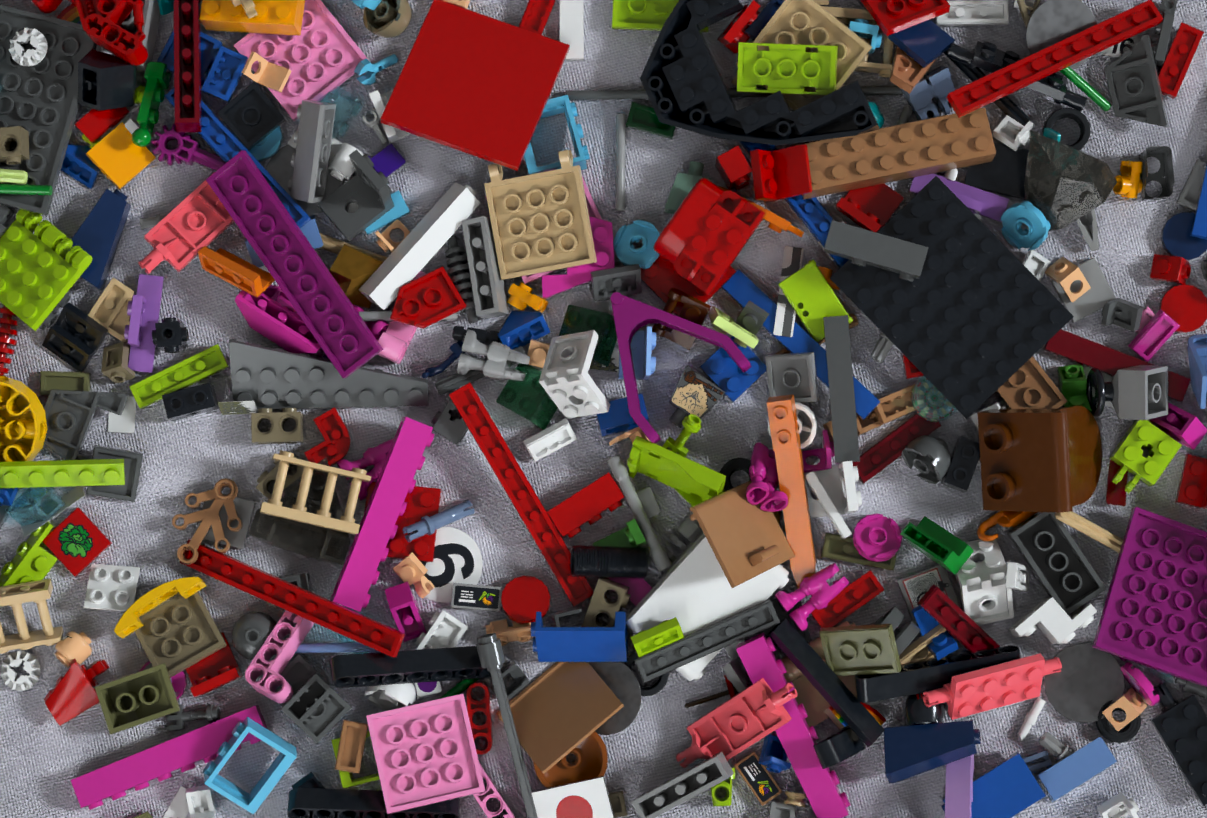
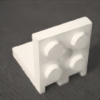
[539,330,611,419]
[804,461,862,518]
[956,539,1014,625]

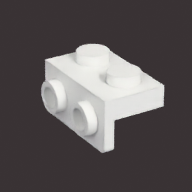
[415,610,468,650]

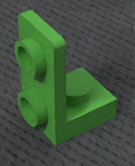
[593,519,647,547]

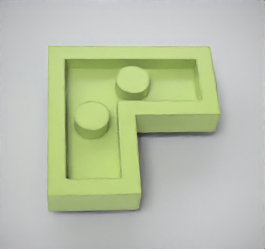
[708,306,759,349]

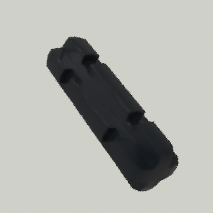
[452,326,500,345]

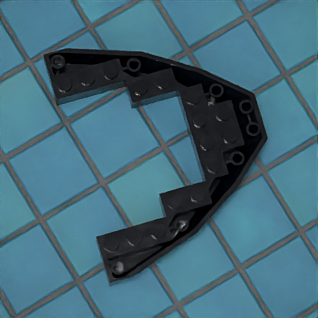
[640,0,880,145]

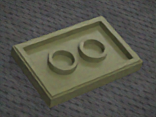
[819,624,902,676]

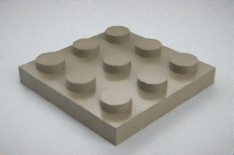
[134,591,227,678]

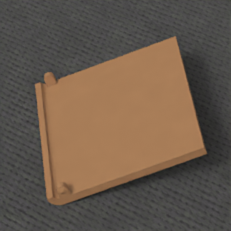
[689,480,795,588]
[496,662,624,774]

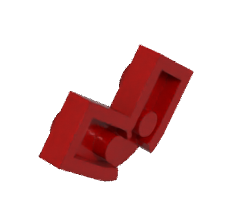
[304,407,351,474]

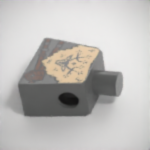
[669,366,725,428]

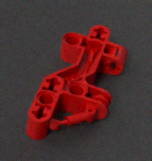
[32,0,148,66]

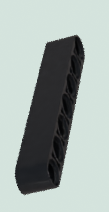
[329,646,491,688]
[855,646,1020,703]
[287,788,460,818]

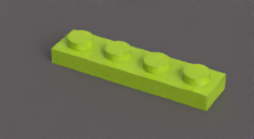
[129,344,229,409]

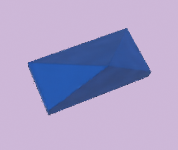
[61,144,100,189]
[498,311,550,350]

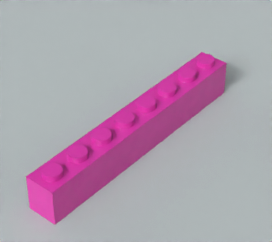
[330,417,434,612]
[736,632,851,818]
[71,705,268,810]

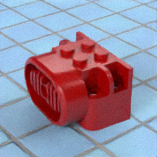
[653,178,766,295]

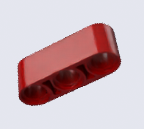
[467,682,493,755]

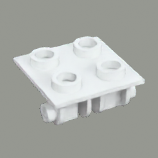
[84,564,140,611]

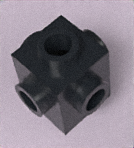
[152,318,189,354]

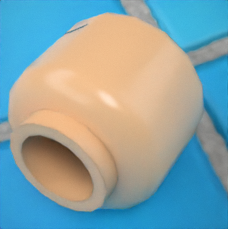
[55,631,92,668]

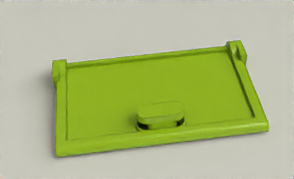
[778,259,853,342]

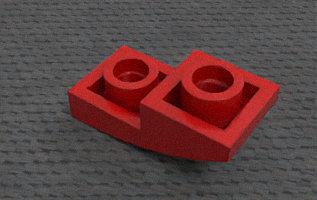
[75,107,129,143]

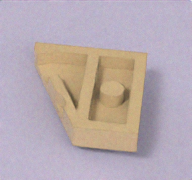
[88,278,135,344]

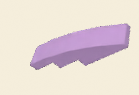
[945,755,974,818]

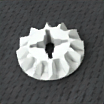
[8,27,48,67]
[0,651,41,691]

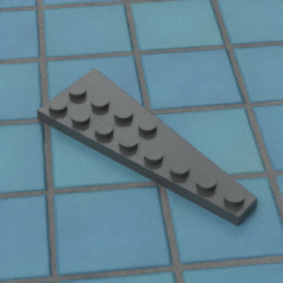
[229,339,429,409]

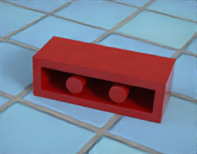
[547,472,625,539]

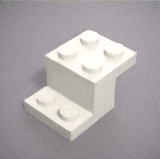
[1008,597,1097,644]

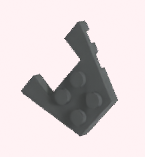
[44,389,129,460]

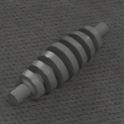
[445,236,478,324]

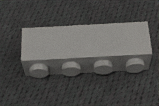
[462,216,509,319]
[632,751,734,818]

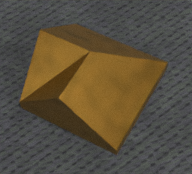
[329,244,383,308]

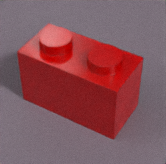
[715,146,752,191]

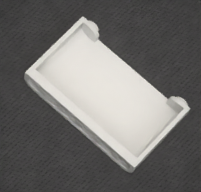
[626,533,789,681]

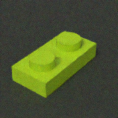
[630,617,684,658]

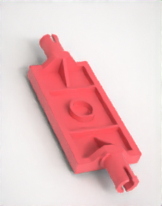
[138,172,234,274]
[923,653,1062,720]
[676,678,797,768]

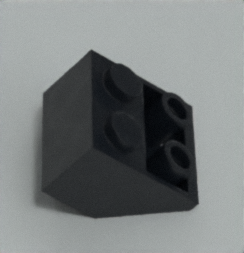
[78,49,136,111]

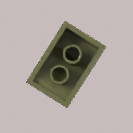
[95,663,180,734]

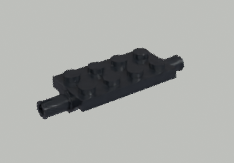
[946,41,1087,111]
[1150,682,1207,806]

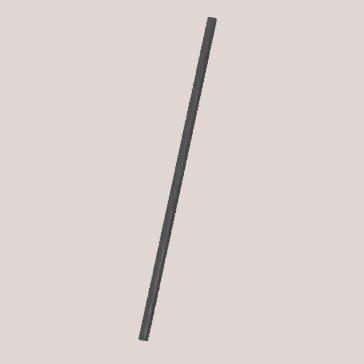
[566,85,903,100]

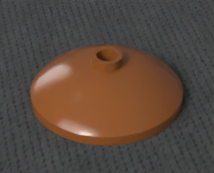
[533,731,608,788]

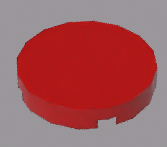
[1159,284,1207,333]
[501,576,550,624]

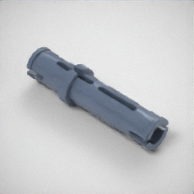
[402,500,475,542]

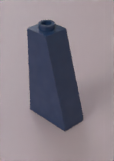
[64,189,131,291]
[884,720,981,784]

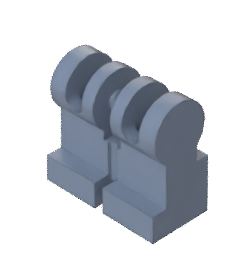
[901,66,956,121]

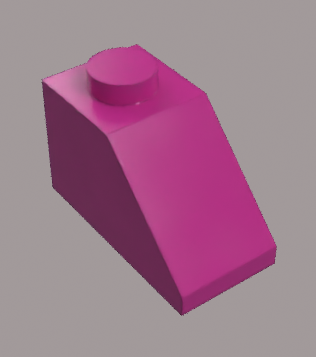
[1149,402,1207,450]
[385,581,427,642]

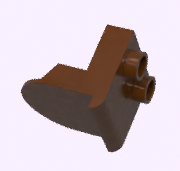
[977,406,1102,513]

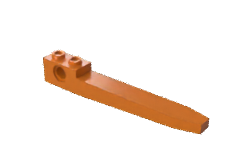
[766,394,816,589]

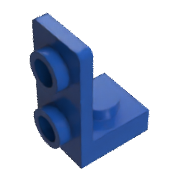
[912,605,959,660]

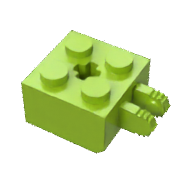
[1109,420,1182,493]

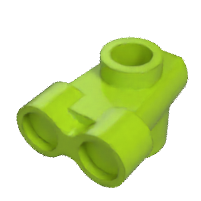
[710,768,735,806]

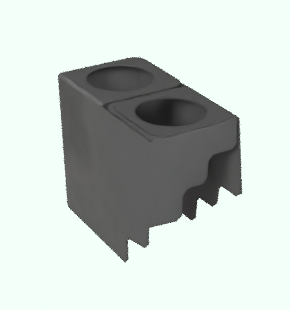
[1139,146,1175,200]

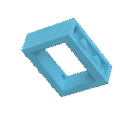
[524,95,590,175]
[203,717,297,814]

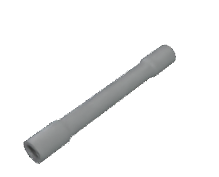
[607,454,672,572]

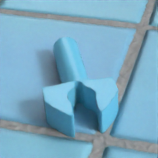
[354,54,398,85]

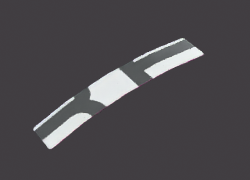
[773,246,804,337]

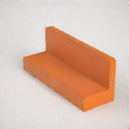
[198,246,275,297]

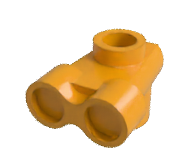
[1113,161,1143,198]
[507,282,548,313]

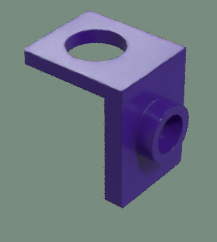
[368,144,406,178]

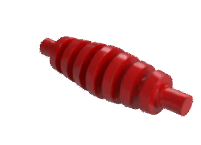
[0,306,18,376]

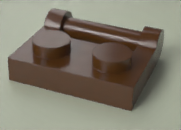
[652,288,711,350]

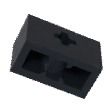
[162,383,219,421]
[941,436,980,493]

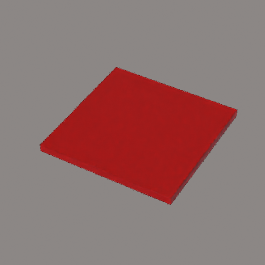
[381,0,570,171]

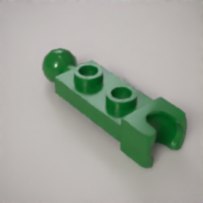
[132,62,172,147]

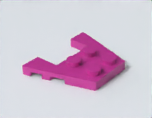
[542,216,615,299]

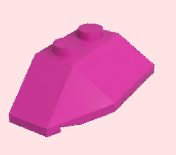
[234,285,321,353]

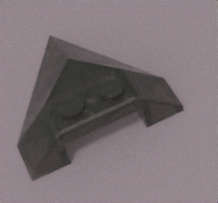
[1024,129,1117,231]
[248,457,350,566]

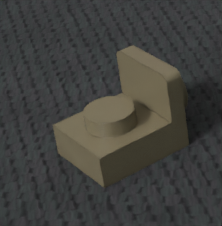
[101,342,135,383]

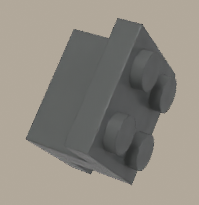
[275,653,352,744]

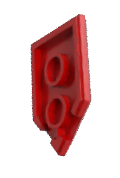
[390,266,467,329]

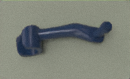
[422,341,466,378]

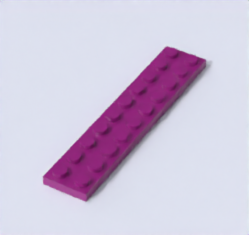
[206,150,383,379]

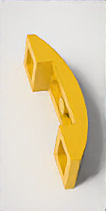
[114,577,206,639]

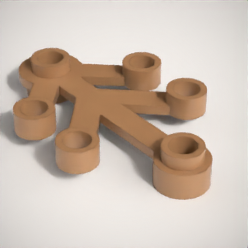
[172,478,243,565]

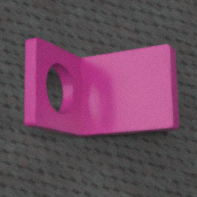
[802,430,835,473]

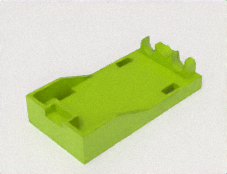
[737,42,838,95]
[627,436,726,506]

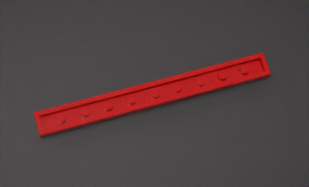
[946,0,1164,118]
[449,382,594,607]
[179,540,405,657]

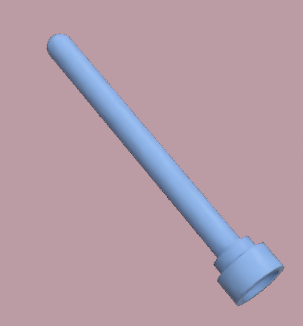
[295,642,379,654]

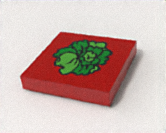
[42,507,112,577]

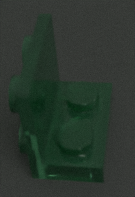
[559,305,617,367]
[496,363,558,430]

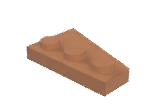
[889,45,939,94]

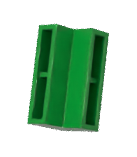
[900,516,974,575]

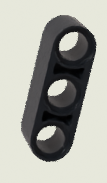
[813,727,866,769]

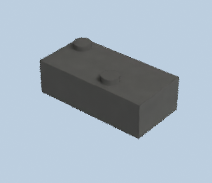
[824,220,929,282]
[1007,512,1107,615]

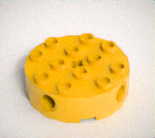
[0,376,48,462]

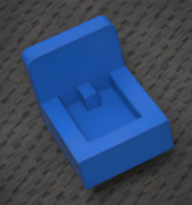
[758,734,791,773]

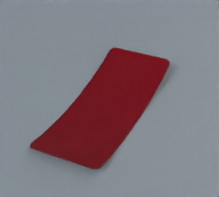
[1106,460,1128,506]

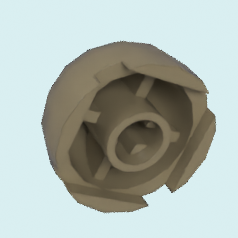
[363,0,412,38]

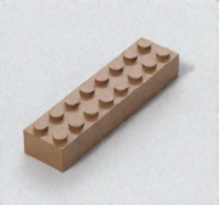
[795,108,996,200]

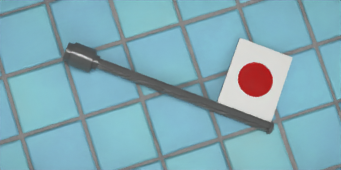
[476,633,614,818]

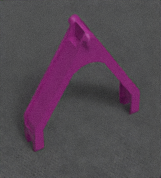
[610,292,752,444]

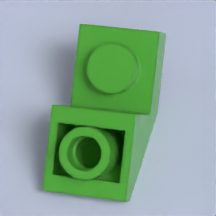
[1057,364,1091,412]

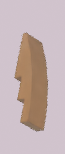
[823,384,925,442]

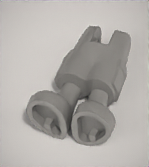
[457,330,530,381]

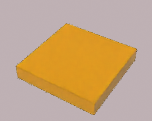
[86,122,156,190]

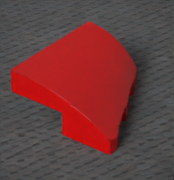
[44,659,99,726]

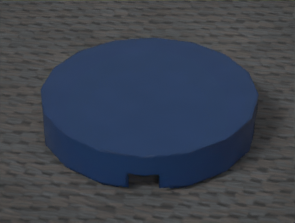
[1161,212,1207,261]

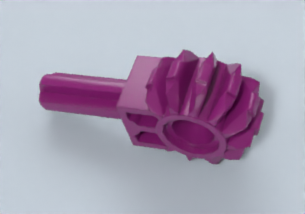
[151,124,226,171]

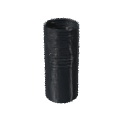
[570,545,648,579]

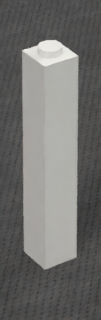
[359,182,481,311]

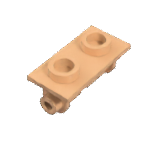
[485,619,533,646]

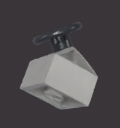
[1086,365,1168,420]

